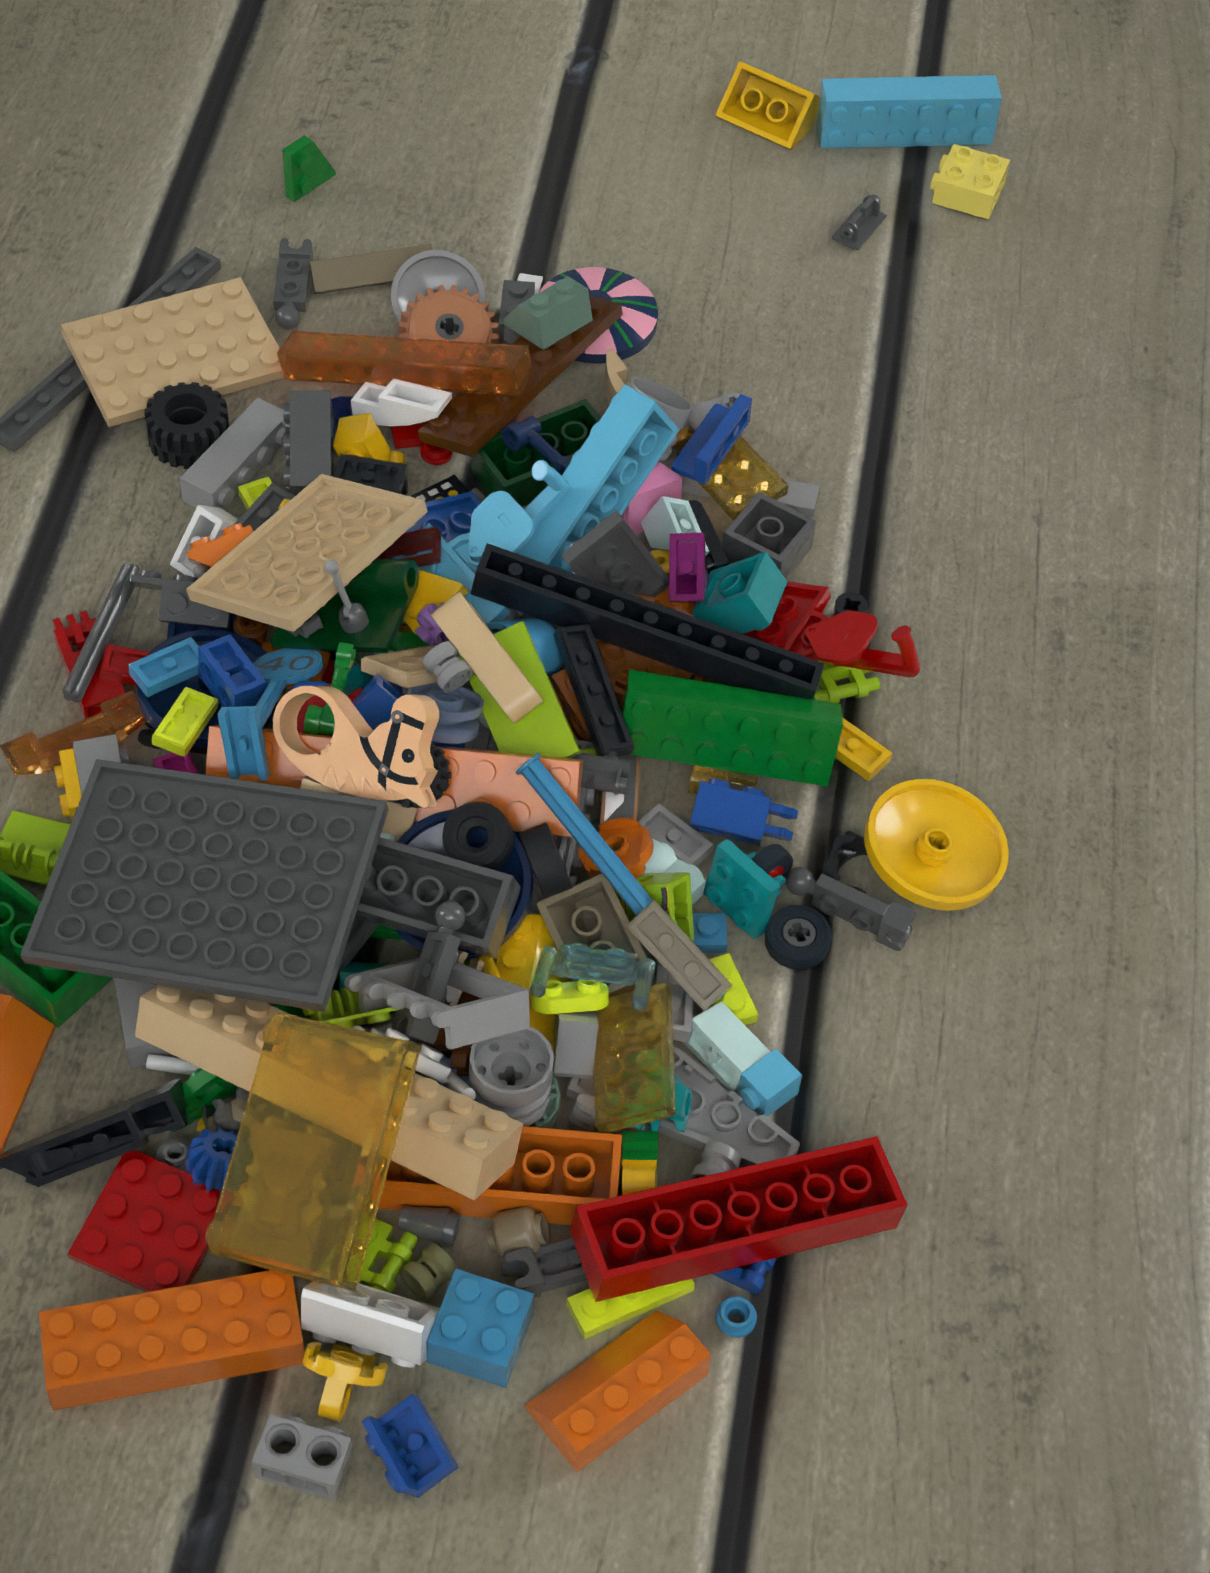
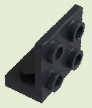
[333,454,408,496]

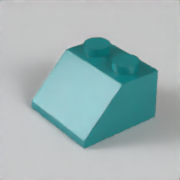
[692,551,788,634]

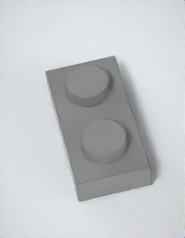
[638,803,714,867]

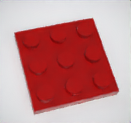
[67,1150,236,1292]

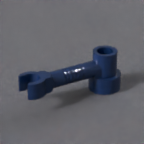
[502,416,571,476]

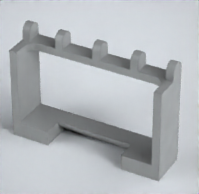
[345,958,530,1050]

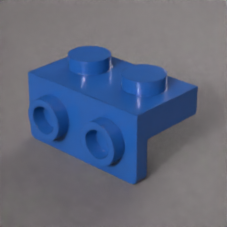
[362,1394,459,1498]

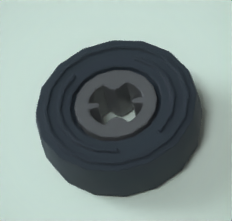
[765,905,832,970]

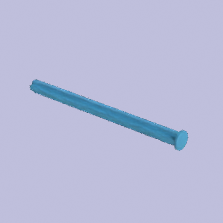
[515,753,724,1001]

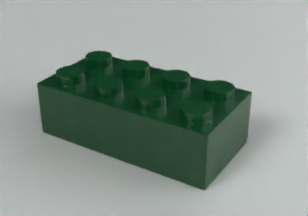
[472,399,601,507]

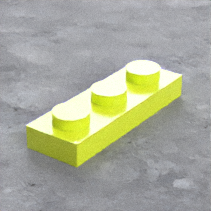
[566,1279,695,1340]

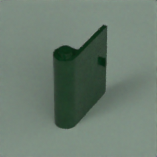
[270,558,419,653]

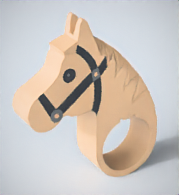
[273,686,439,808]

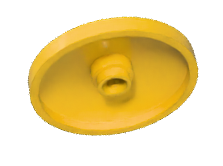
[864,779,1009,911]

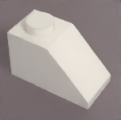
[169,505,238,577]

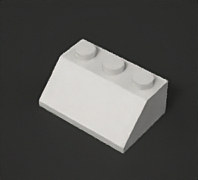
[301,1273,440,1368]

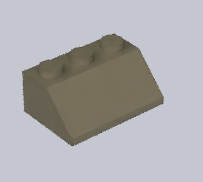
[536,873,654,1001]

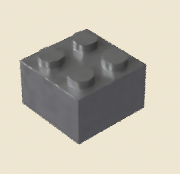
[722,492,816,579]

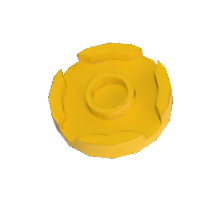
[302,1342,388,1423]

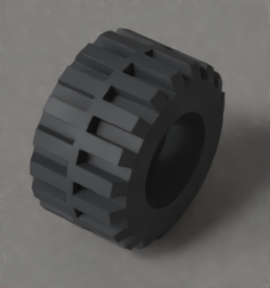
[144,382,229,469]

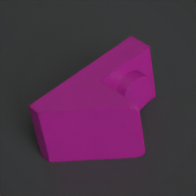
[669,533,708,602]

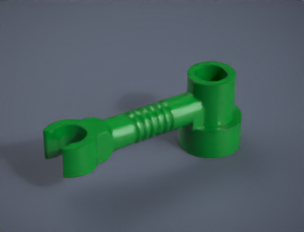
[304,642,356,735]

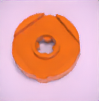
[578,817,654,878]

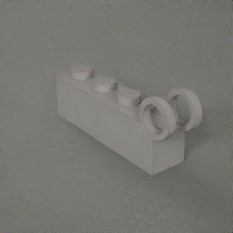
[179,397,286,509]

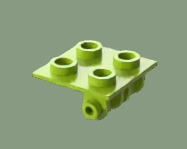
[0,810,71,886]
[302,988,403,1031]

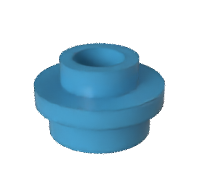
[715,1296,757,1338]

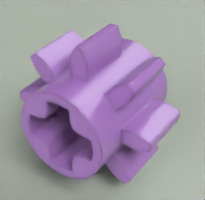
[415,602,451,646]

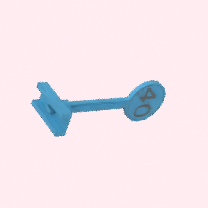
[218,648,323,780]

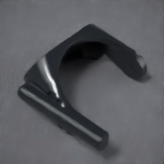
[823,831,867,894]

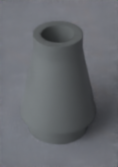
[398,1205,461,1248]

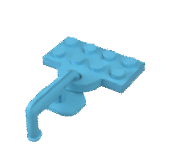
[393,460,570,624]

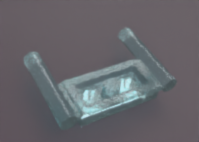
[530,943,656,1010]

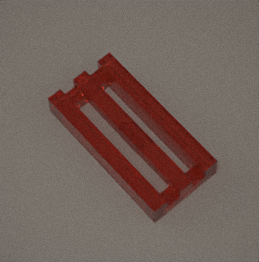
[377,527,441,567]

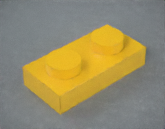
[835,717,892,782]
[54,748,82,821]

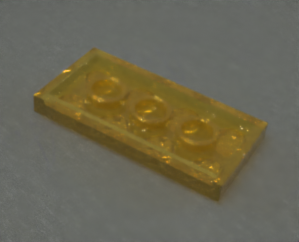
[594,982,676,1133]

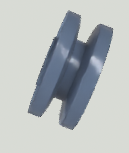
[407,683,484,744]

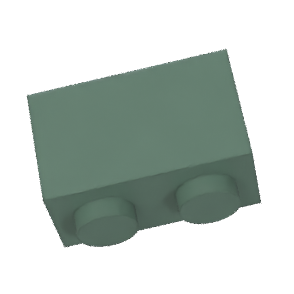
[503,276,593,350]

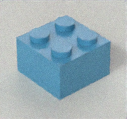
[427,1268,534,1388]

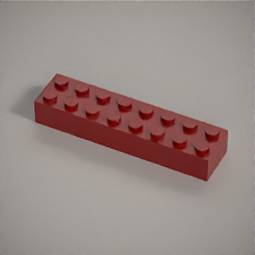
[570,1136,908,1302]

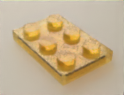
[677,435,789,520]

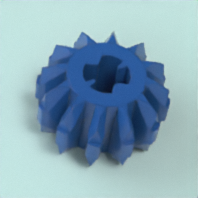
[186,1126,255,1195]

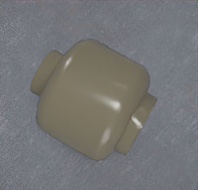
[487,1206,550,1258]

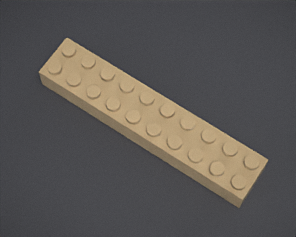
[135,985,523,1200]

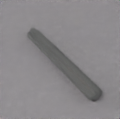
[63,563,140,703]

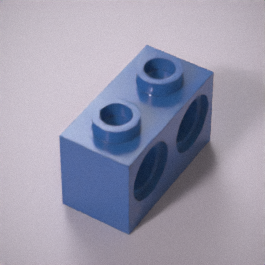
[198,634,267,707]

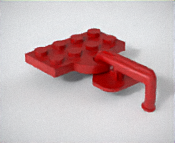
[743,581,920,677]

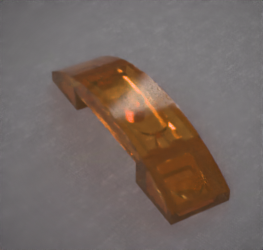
[0,690,147,775]

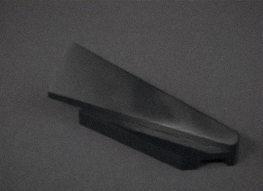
[0,1078,188,1187]

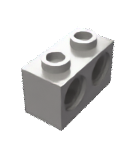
[252,1414,353,1502]

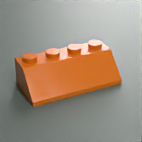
[0,993,55,1154]
[525,1310,711,1472]

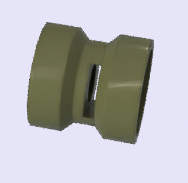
[400,1243,457,1301]

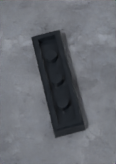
[553,624,635,757]

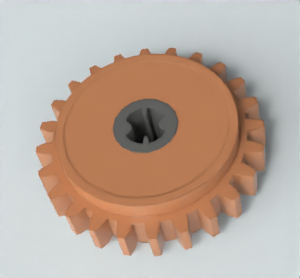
[398,285,499,383]

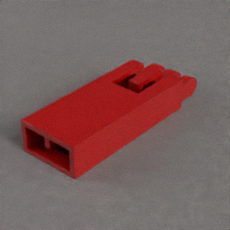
[52,610,129,721]

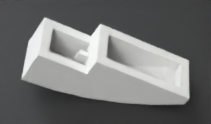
[351,378,452,426]

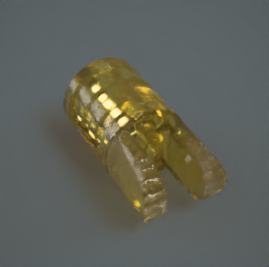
[688,765,758,794]

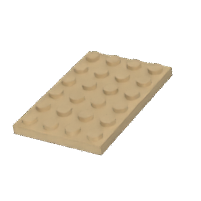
[61,277,290,427]
[186,474,428,632]

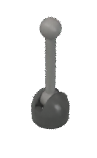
[324,560,369,633]

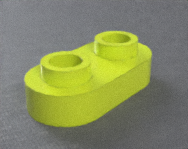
[531,977,609,1014]

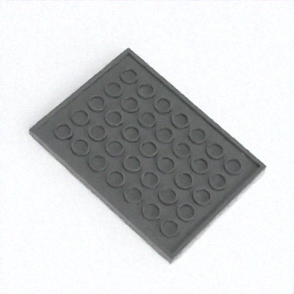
[20,759,389,1012]

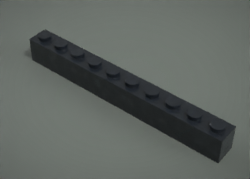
[470,543,825,699]

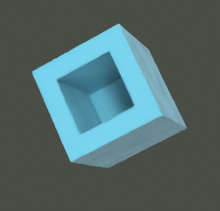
[738,1048,802,1117]

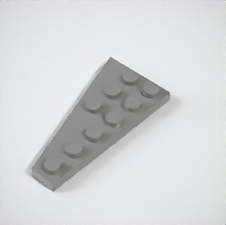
[566,997,800,1167]

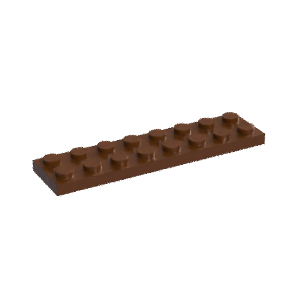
[418,296,623,457]

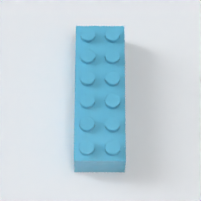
[816,75,1002,148]
[516,384,680,573]

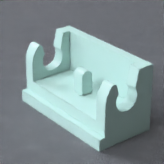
[683,1002,770,1093]

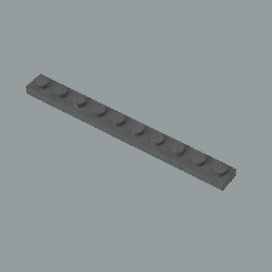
[0,247,221,452]

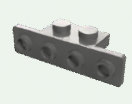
[129,570,231,630]

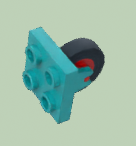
[703,839,794,940]

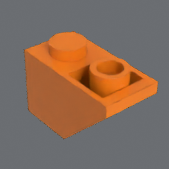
[186,523,253,569]

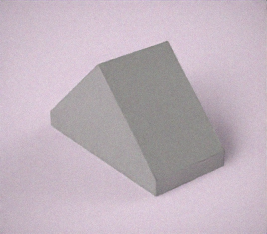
[553,1011,599,1079]

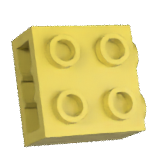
[930,144,1010,219]

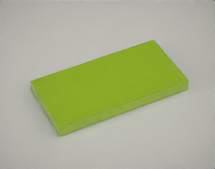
[458,621,581,758]

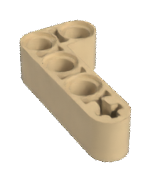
[431,592,544,723]

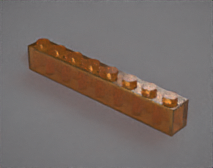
[277,331,534,396]

